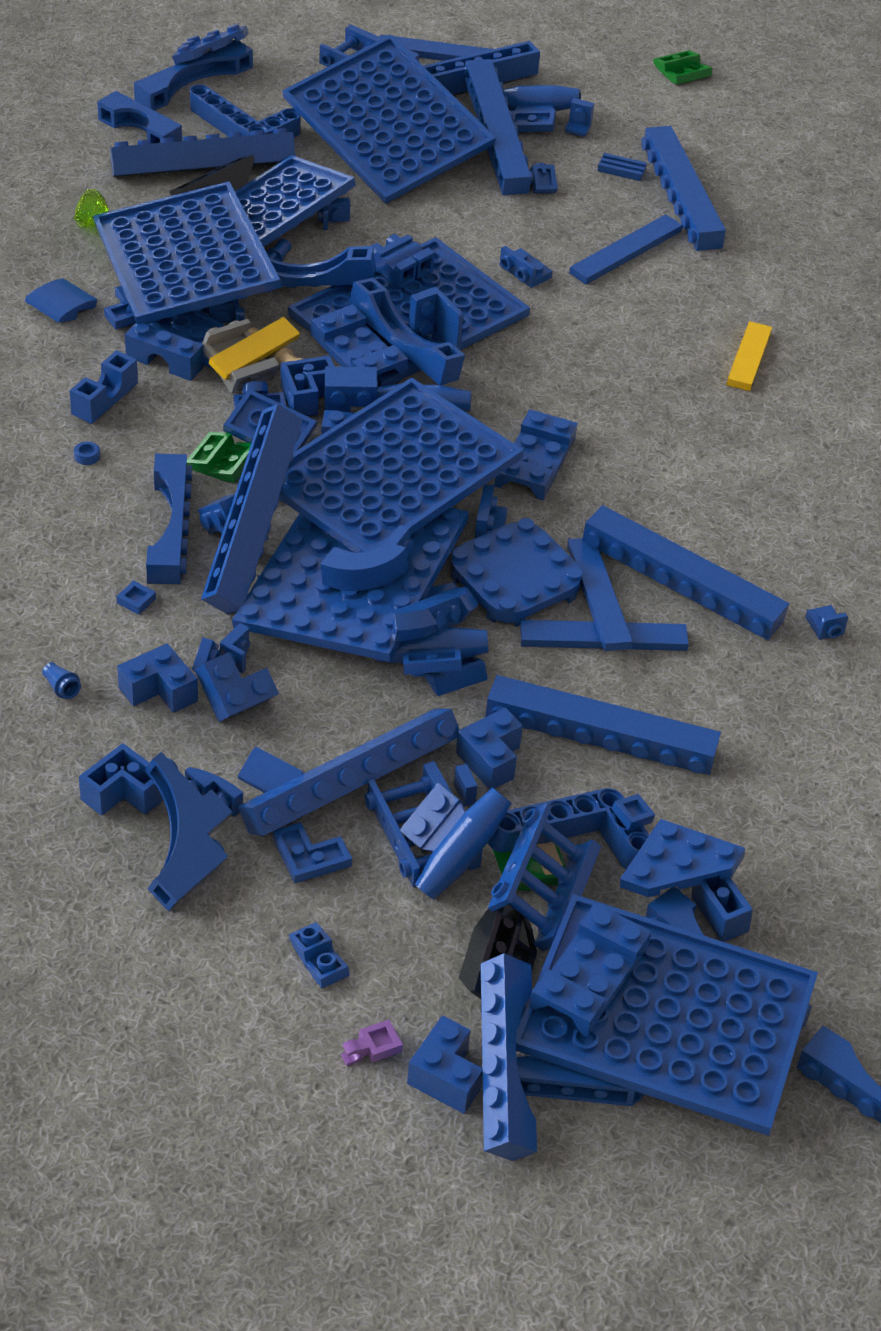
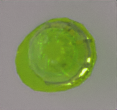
[73,189,109,228]

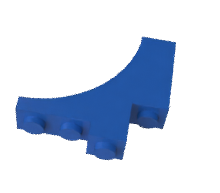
[145,752,232,911]

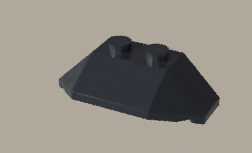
[169,155,255,196]
[459,904,537,999]

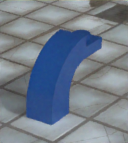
[320,525,413,591]

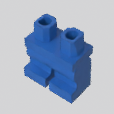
[371,234,435,289]

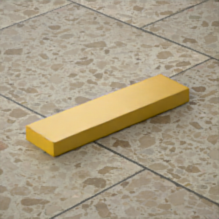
[209,317,300,380]
[727,321,772,391]

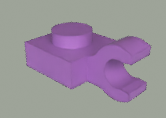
[341,1020,403,1066]

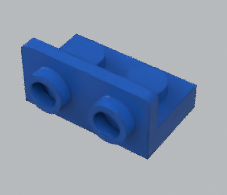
[500,246,553,288]
[475,484,508,538]

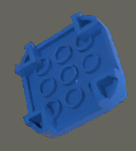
[451,518,583,627]

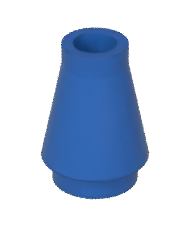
[42,662,81,699]

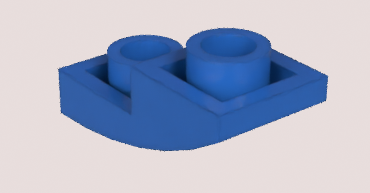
[185,767,243,817]
[289,922,350,989]

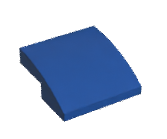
[25,278,97,323]

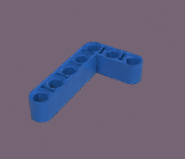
[190,84,301,138]
[488,788,649,869]

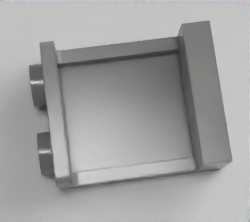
[202,319,279,394]

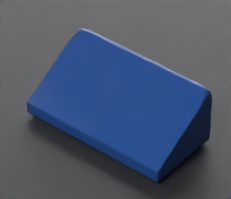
[424,656,488,696]
[238,747,304,793]

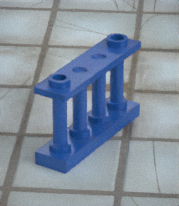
[319,24,419,67]
[364,761,483,888]
[488,803,601,952]

